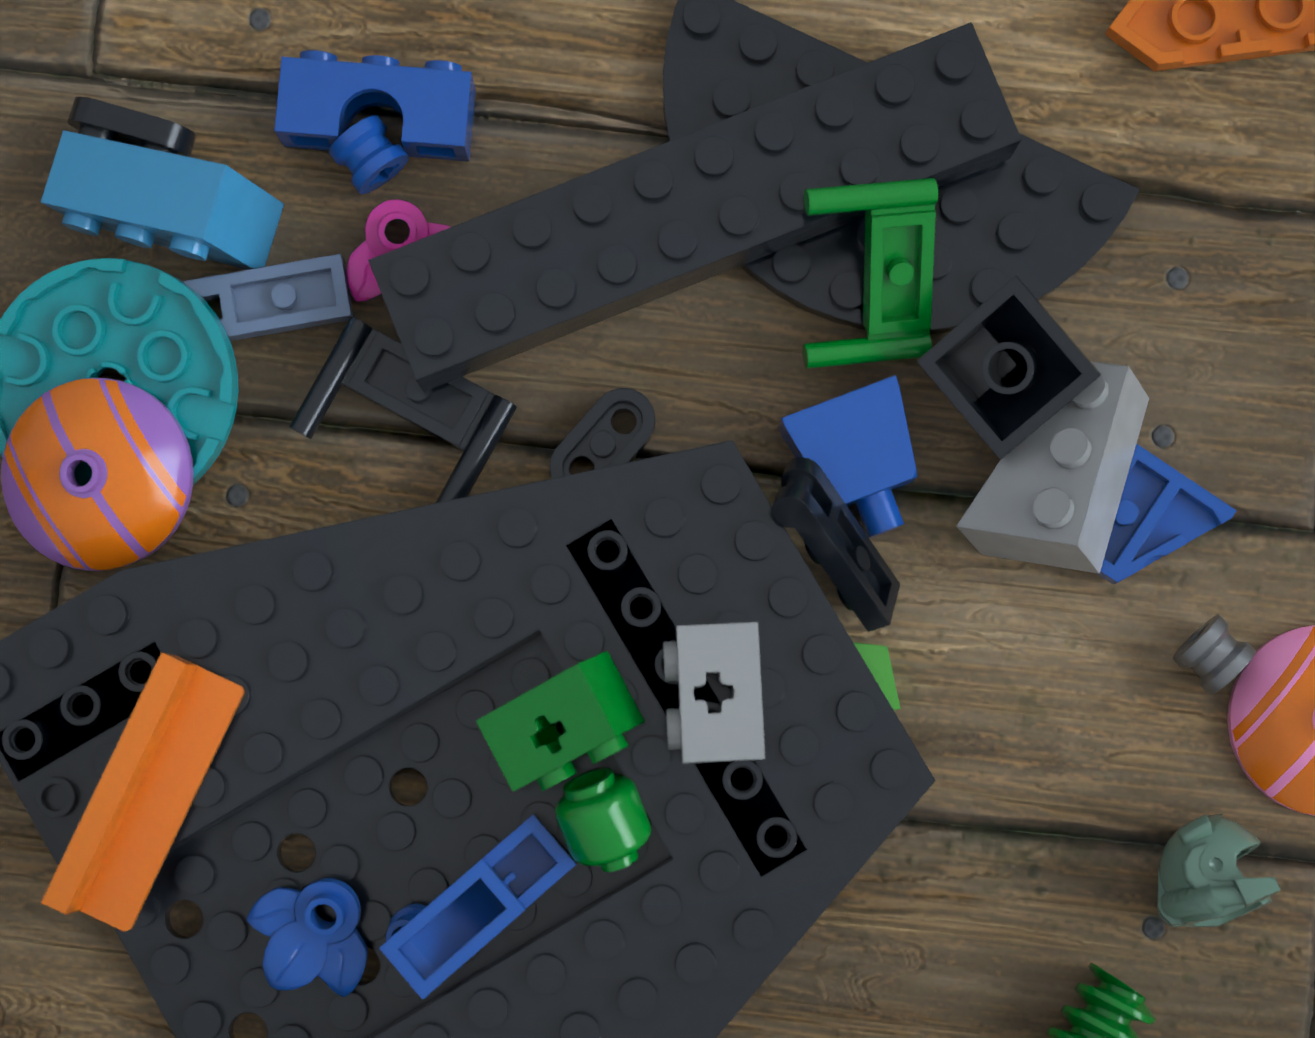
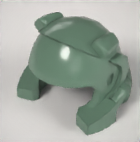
[1157,813,1281,928]

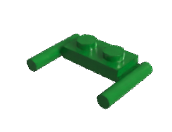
[802,178,938,369]

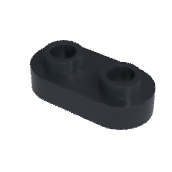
[67,97,197,157]
[550,388,655,478]

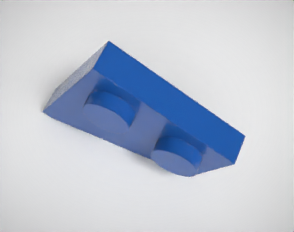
[1096,444,1237,584]

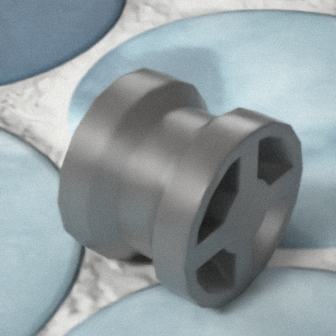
[1173,614,1256,695]

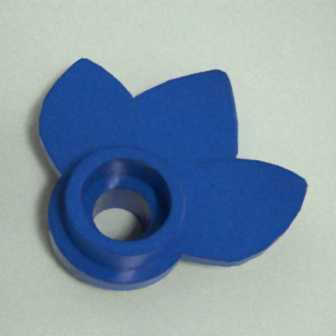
[246,878,368,997]

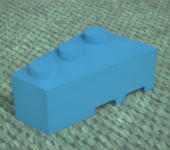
[41,130,284,270]

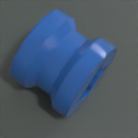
[329,115,409,195]

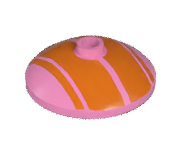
[1227,625,1315,816]

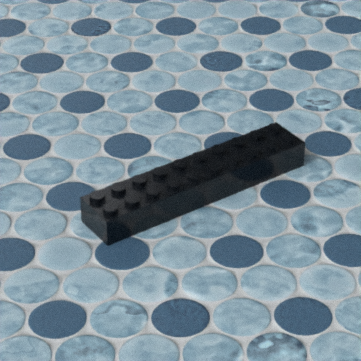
[368,22,1022,392]

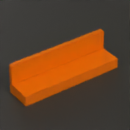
[41,652,245,931]

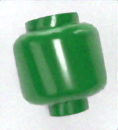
[555,768,651,872]

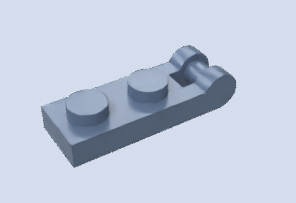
[183,254,354,341]

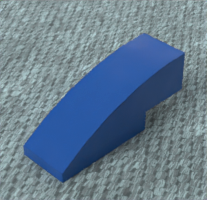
[379,814,576,1000]

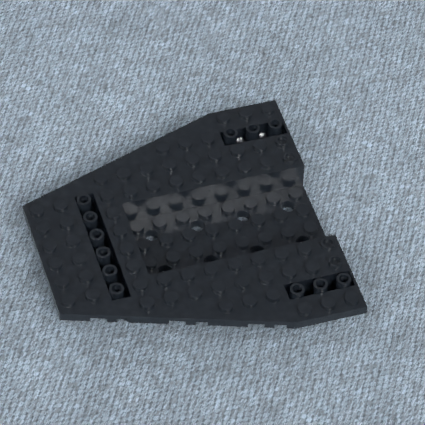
[0,440,936,1038]

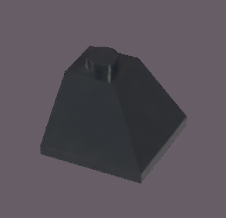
[917,275,1102,460]

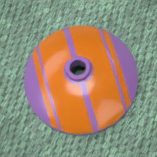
[1,378,194,571]

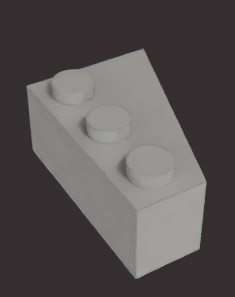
[956,362,1149,574]

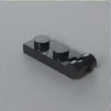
[772,457,900,632]

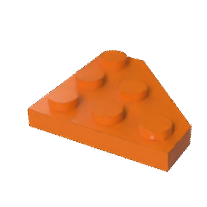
[1104,0,1315,71]

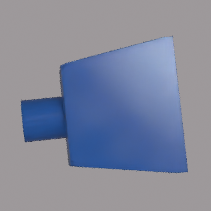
[778,375,917,538]

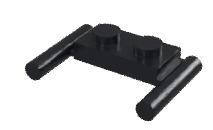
[289,317,517,503]

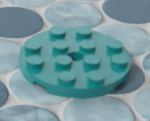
[0,258,239,486]

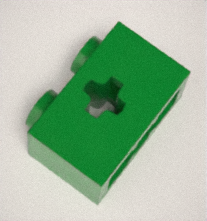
[476,651,645,792]

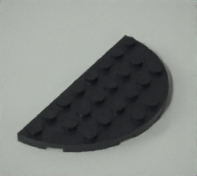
[663,0,1140,334]

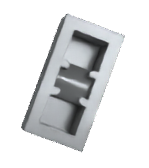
[663,622,765,763]

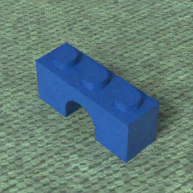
[274,50,476,162]

